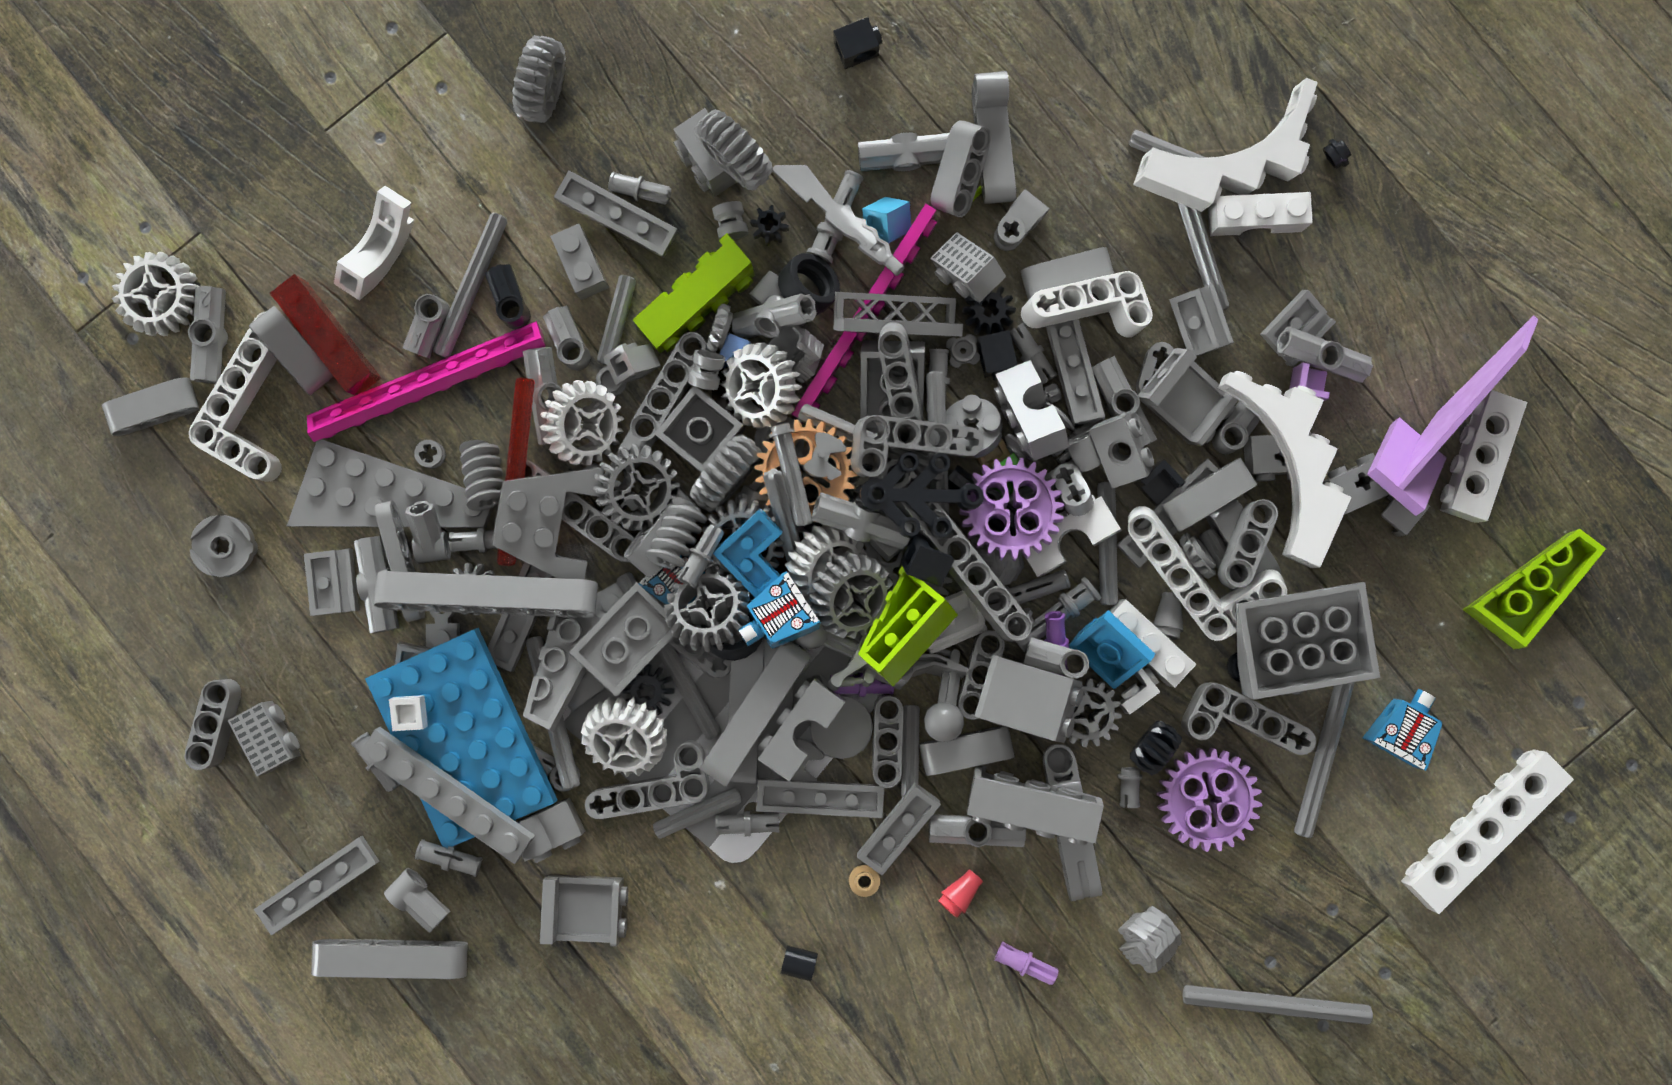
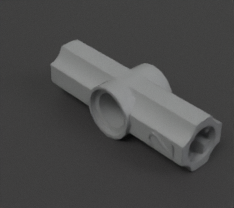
[858,133,949,171]
[188,286,228,383]
[731,293,817,339]
[1276,327,1373,383]
[522,347,562,445]
[1092,356,1157,450]
[811,492,913,549]
[354,536,399,633]
[929,814,1026,847]

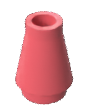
[938,869,983,918]

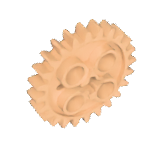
[754,419,858,522]

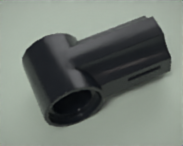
[485,264,531,330]

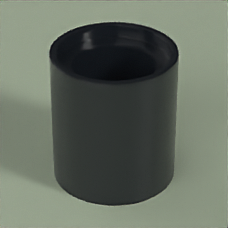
[780,945,818,982]

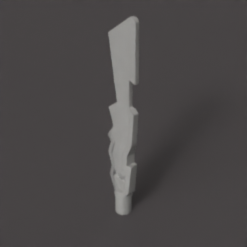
[773,165,904,276]

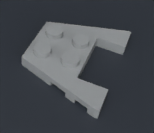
[492,467,604,579]

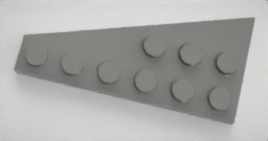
[287,439,494,528]

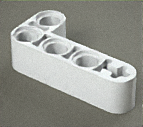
[1021,271,1153,338]

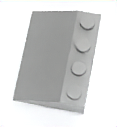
[1236,582,1380,700]

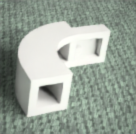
[334,186,414,301]

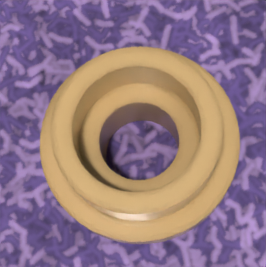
[849,864,880,897]

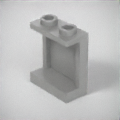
[1138,348,1238,446]
[540,874,628,947]

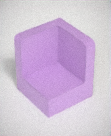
[1289,362,1330,401]

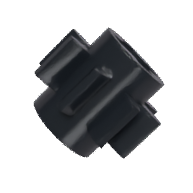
[750,205,789,246]

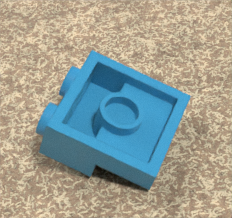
[1069,610,1156,689]

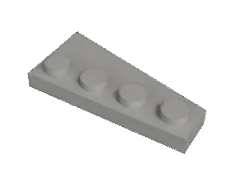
[523,609,606,732]

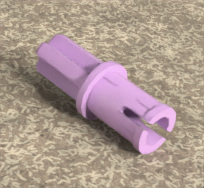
[995,942,1059,985]

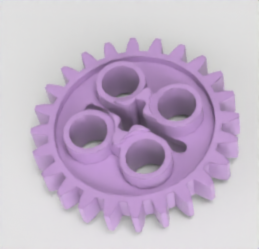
[959,457,1064,561]
[1157,748,1262,852]

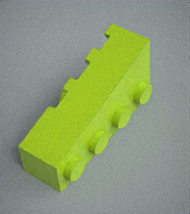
[633,233,755,353]
[1463,529,1606,649]

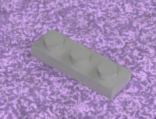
[857,782,941,875]

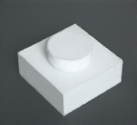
[389,695,428,731]

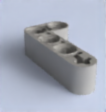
[972,71,1016,204]
[851,415,984,477]
[1181,682,1316,755]
[585,740,710,819]

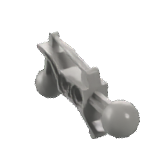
[794,625,968,742]

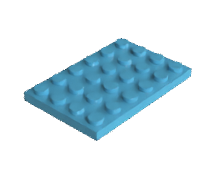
[365,627,558,848]

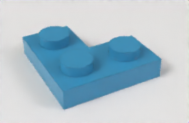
[713,508,783,598]

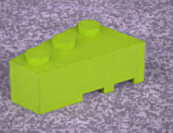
[858,566,958,687]

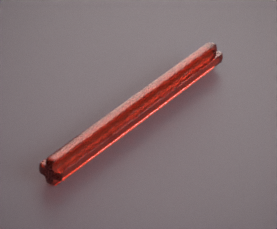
[497,377,535,566]

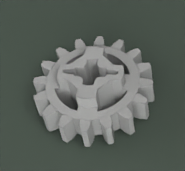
[1069,678,1122,748]

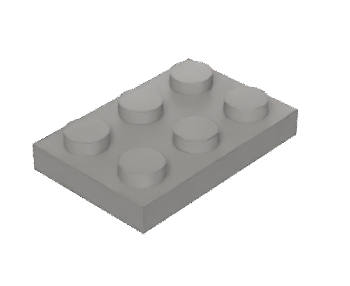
[568,582,673,697]

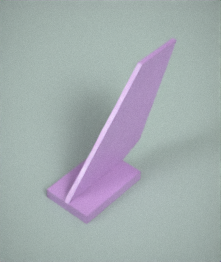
[1367,315,1538,516]

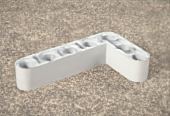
[189,312,282,482]
[1128,506,1287,641]

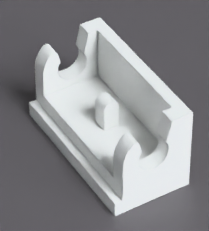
[927,590,987,654]

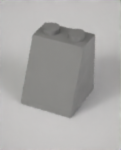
[974,655,1083,743]

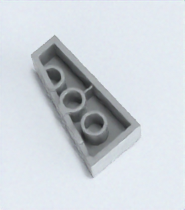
[967,765,1104,845]

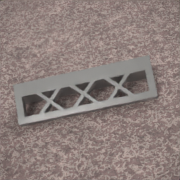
[833,292,963,337]

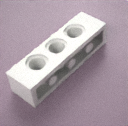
[1440,390,1527,523]

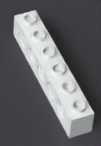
[1401,749,1574,914]

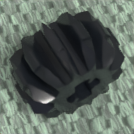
[962,286,1016,335]
[621,664,675,715]
[1130,720,1182,775]

